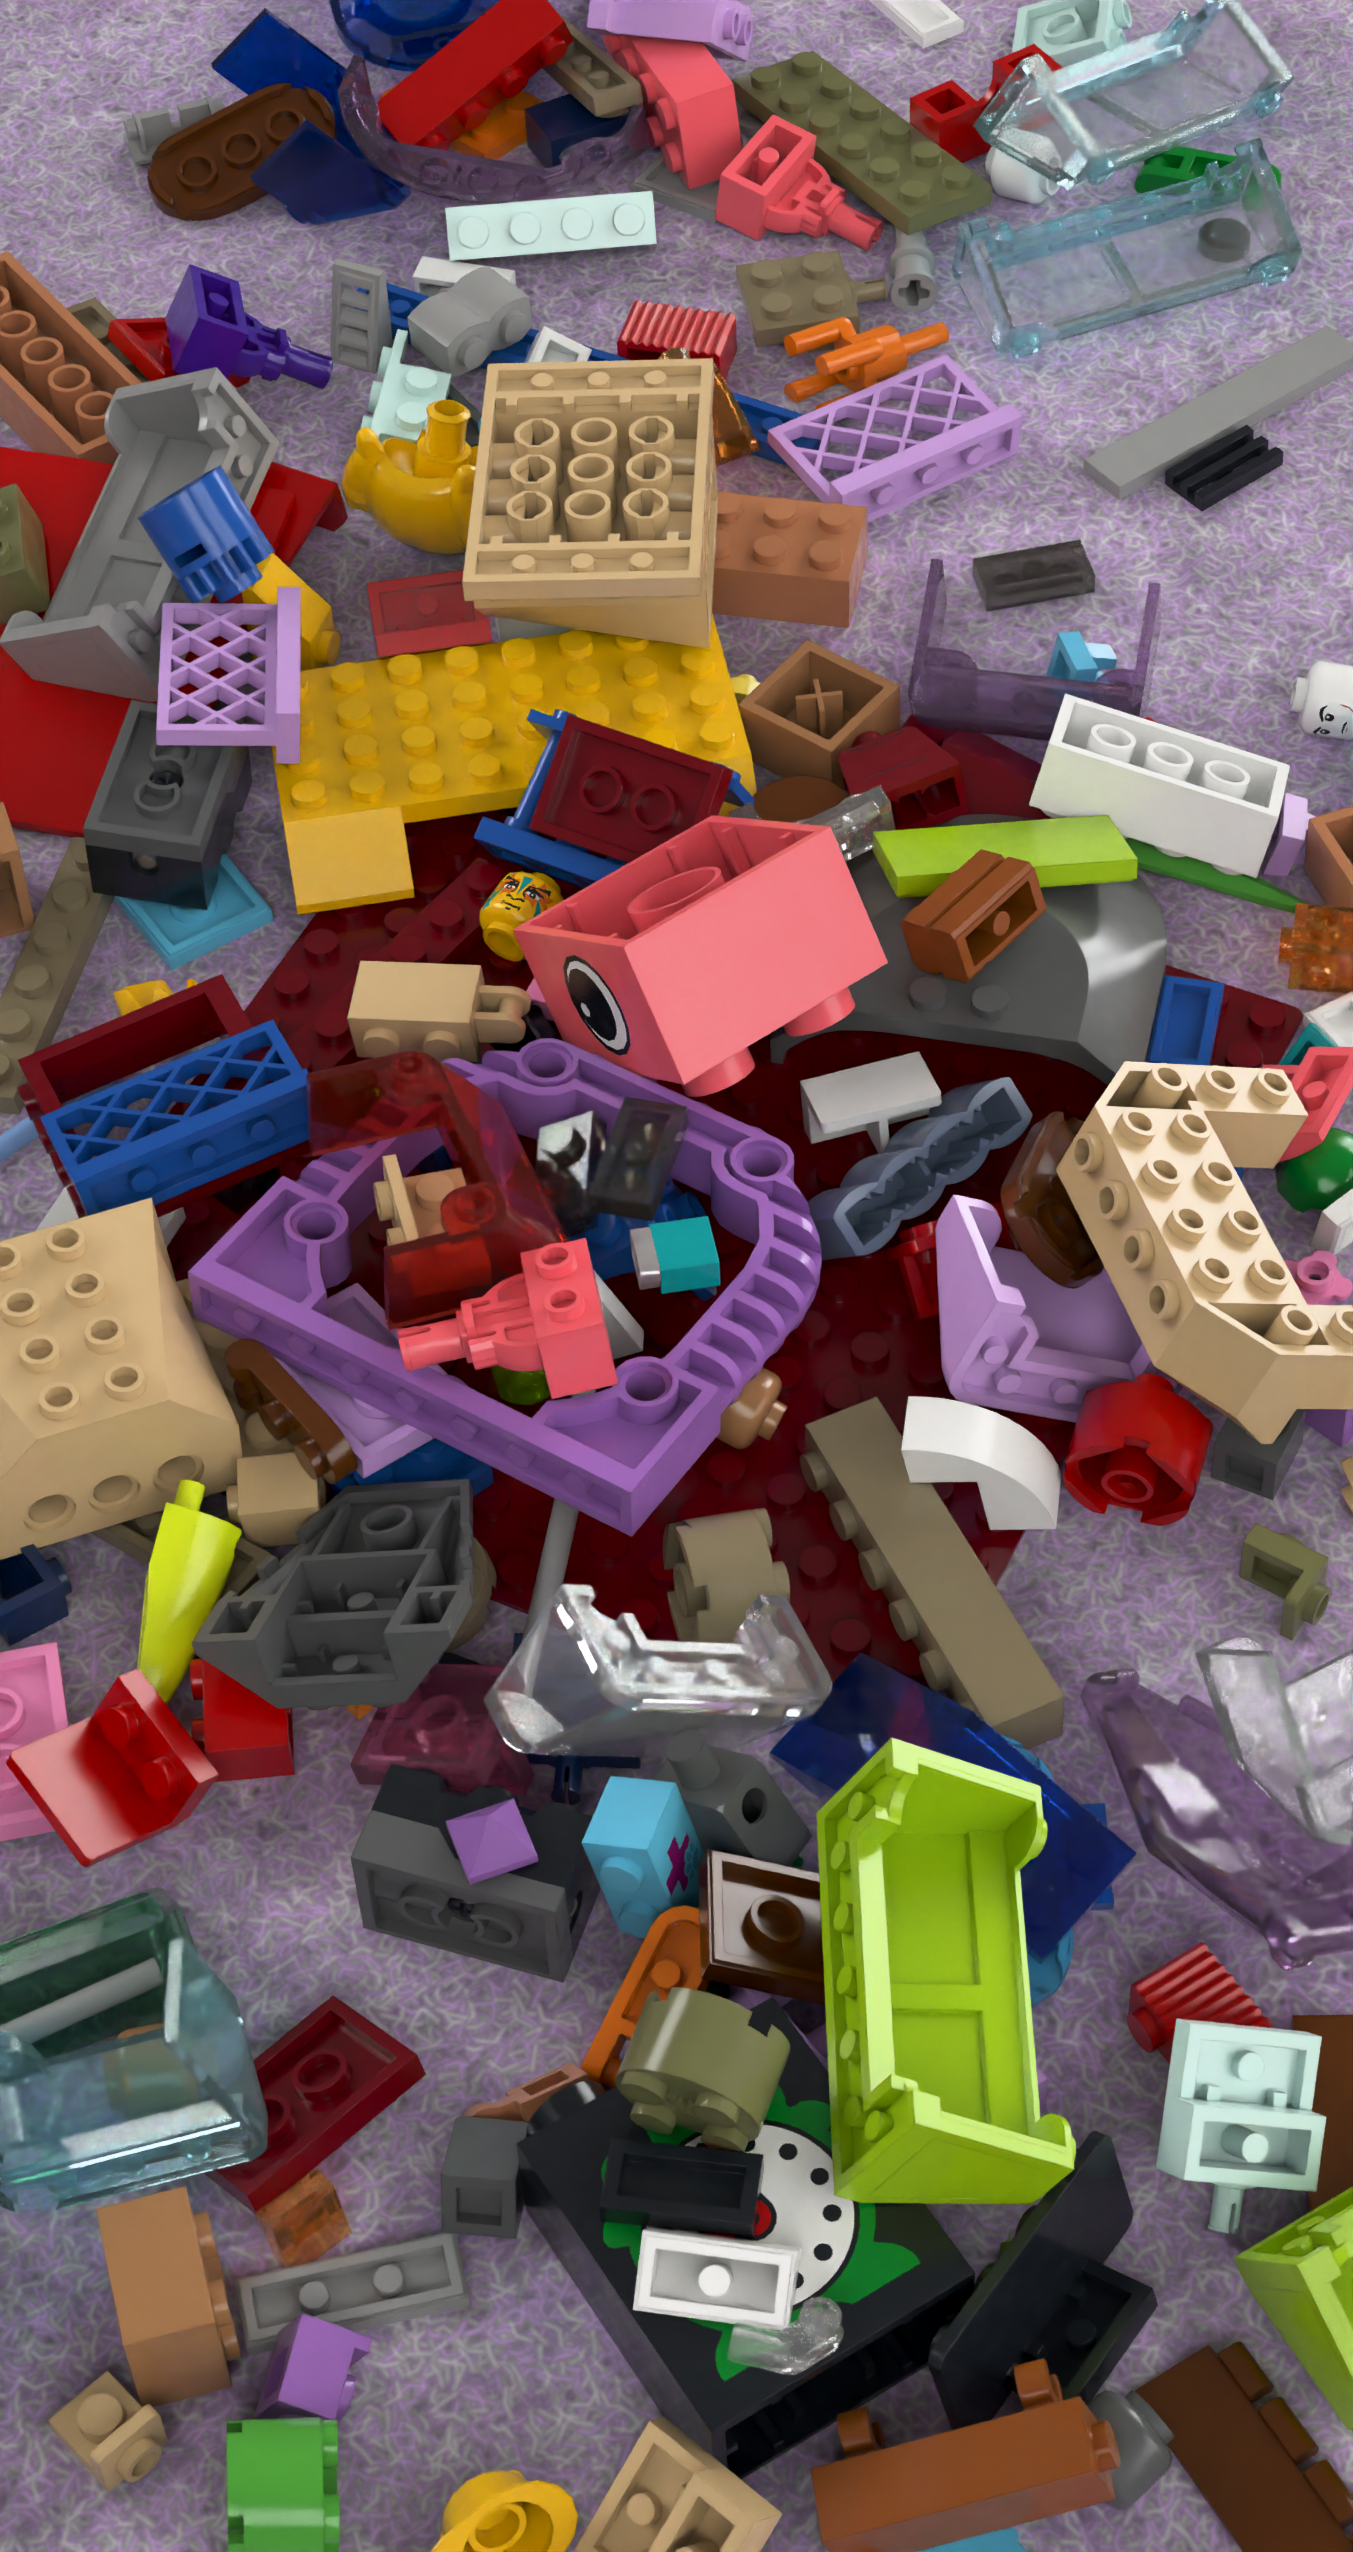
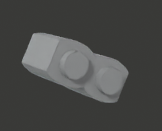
[407,267,533,376]

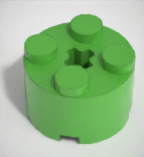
[226,2417,340,2552]

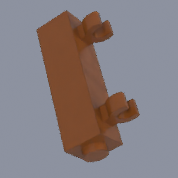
[811,2358,1120,2552]

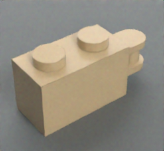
[347,961,531,1062]

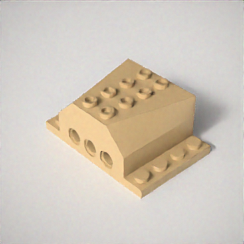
[462,358,718,648]
[0,1198,294,1560]

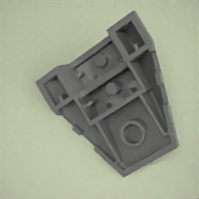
[192,1479,473,1710]

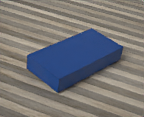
[1146,975,1225,1066]

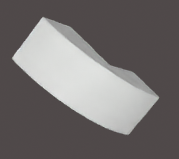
[901,1396,1062,1530]

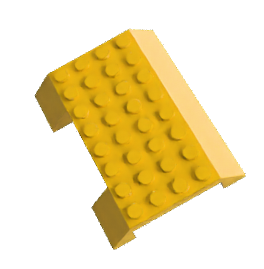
[271,614,757,915]

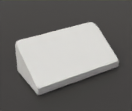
[633,2227,801,2331]

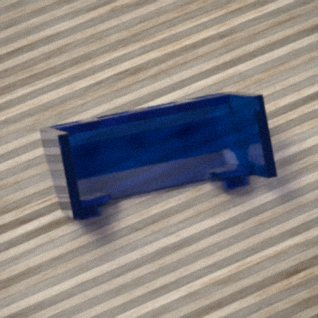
[211,8,411,225]

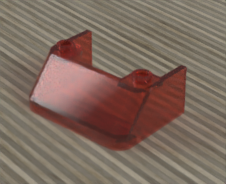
[306,1051,569,1330]

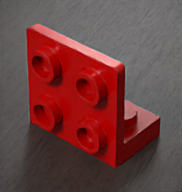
[6,1668,219,1867]

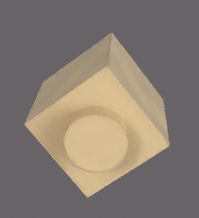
[226,1452,327,1548]

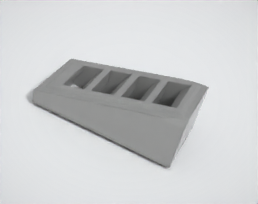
[330,258,393,373]

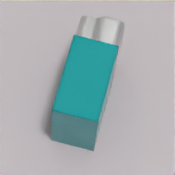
[630,1216,720,1294]

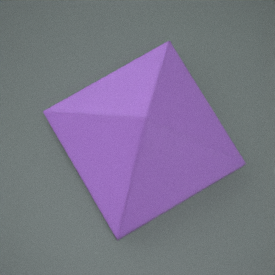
[445,1798,538,1885]

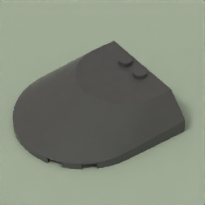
[770,814,1167,1086]

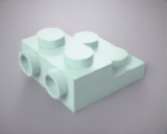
[1012,0,1132,86]

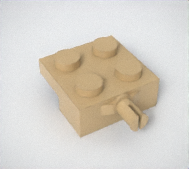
[574,2417,783,2552]

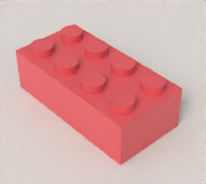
[602,35,742,190]

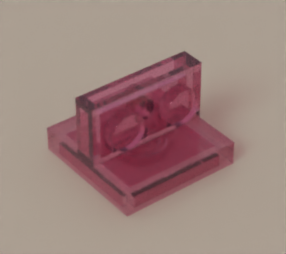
[350,1664,535,1795]

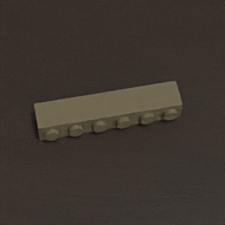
[799,1397,1064,1750]

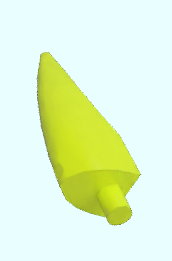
[137,1480,242,1705]

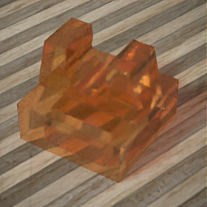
[252,2169,352,2268]

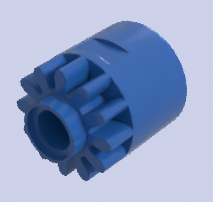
[137,465,274,603]

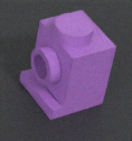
[254,2313,373,2421]

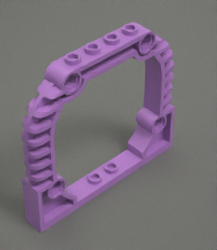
[188,1038,822,1537]

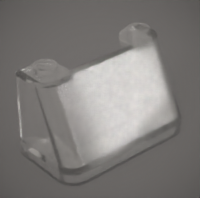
[483,1584,832,1758]

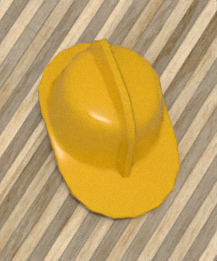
[430,2470,578,2552]

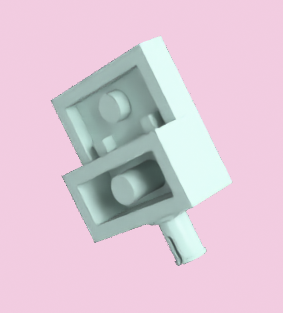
[1156,2018,1326,2234]

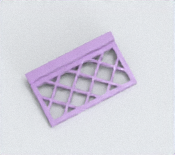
[767,354,1023,522]
[156,587,301,764]

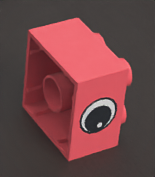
[513,815,888,1097]

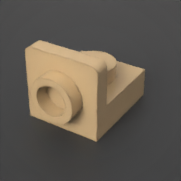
[48,2370,168,2492]

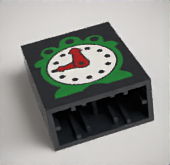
[517,1997,975,2480]

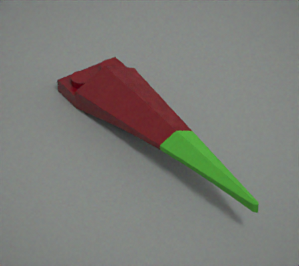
[901,711,1314,916]

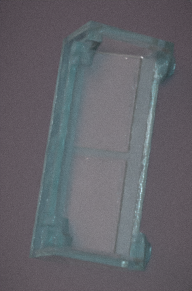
[973,0,1295,190]
[951,138,1302,358]

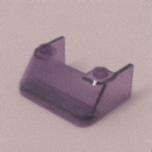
[908,559,1161,741]

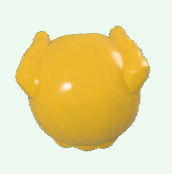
[340,399,478,555]

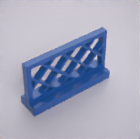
[40,1019,330,1216]

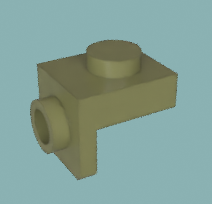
[1239,1523,1332,1640]

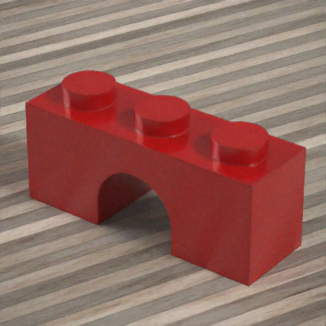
[910,44,1064,163]

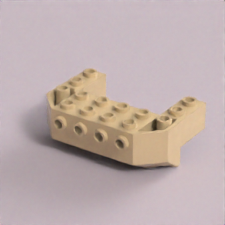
[1055,1061,1353,1444]

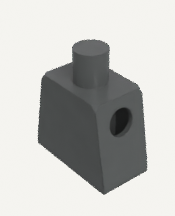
[651,1729,812,1867]

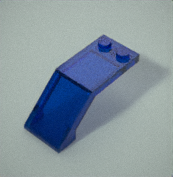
[769,1653,1137,1965]

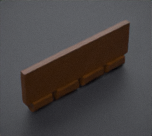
[1135,2342,1353,2552]

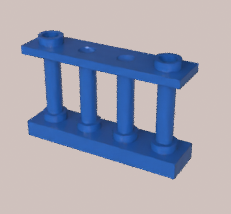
[473,709,755,889]

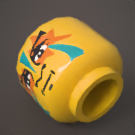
[479,871,564,961]

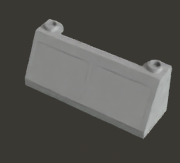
[0,367,280,702]

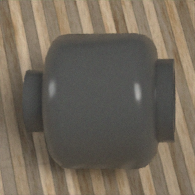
[1087,2390,1174,2510]

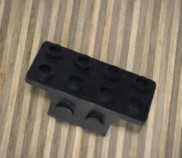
[928,2131,1158,2430]

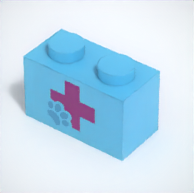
[581,1776,704,1939]

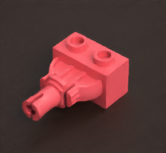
[715,114,884,252]
[397,1238,618,1399]

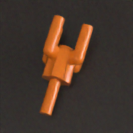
[784,317,949,410]

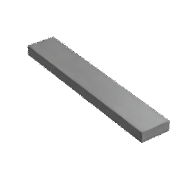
[1084,325,1353,500]

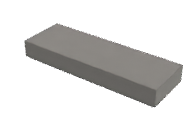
[234,2232,471,2355]

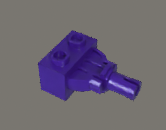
[165,264,333,389]

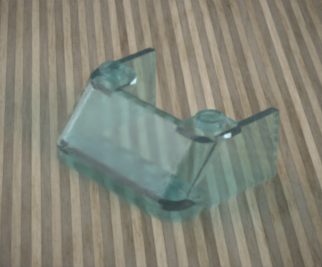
[0,1937,268,2212]

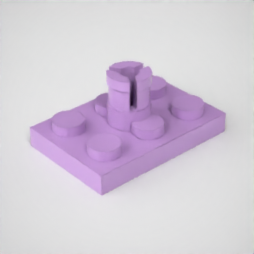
[274,1283,448,1479]

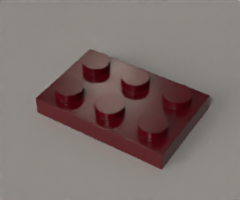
[529,714,734,863]
[166,1995,426,2216]

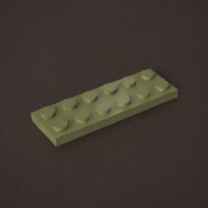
[731,51,992,235]

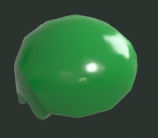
[1276,1127,1353,1213]

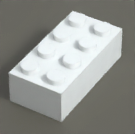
[1029,694,1290,878]

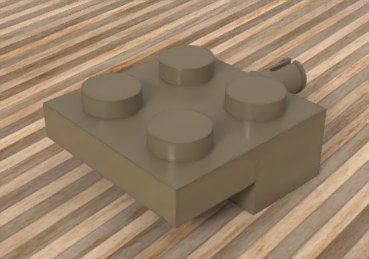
[736,251,887,353]

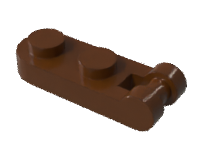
[225,1339,358,1484]

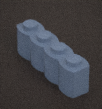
[807,1077,1033,1261]

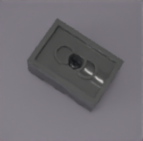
[83,700,252,910]
[351,1763,601,1983]

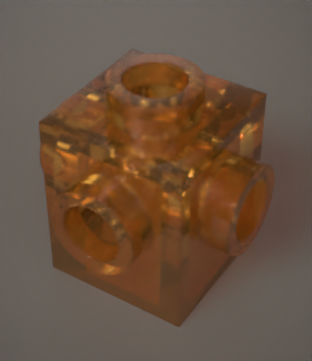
[1278,903,1353,994]

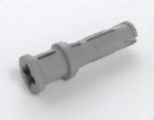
[889,225,937,312]

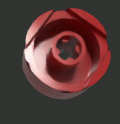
[1063,1373,1213,1526]

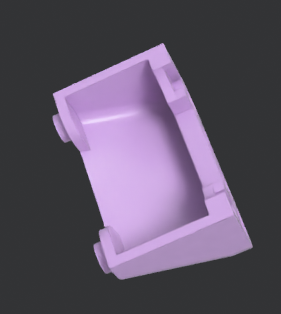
[935,1194,1191,1423]

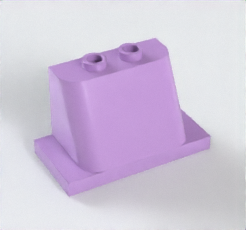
[587,0,753,62]

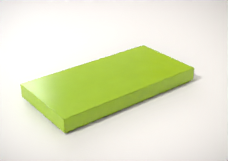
[873,815,1138,898]

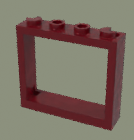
[16,974,314,1218]

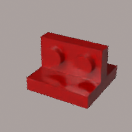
[366,570,492,660]

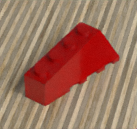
[371,0,574,170]

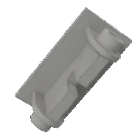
[123,96,224,166]

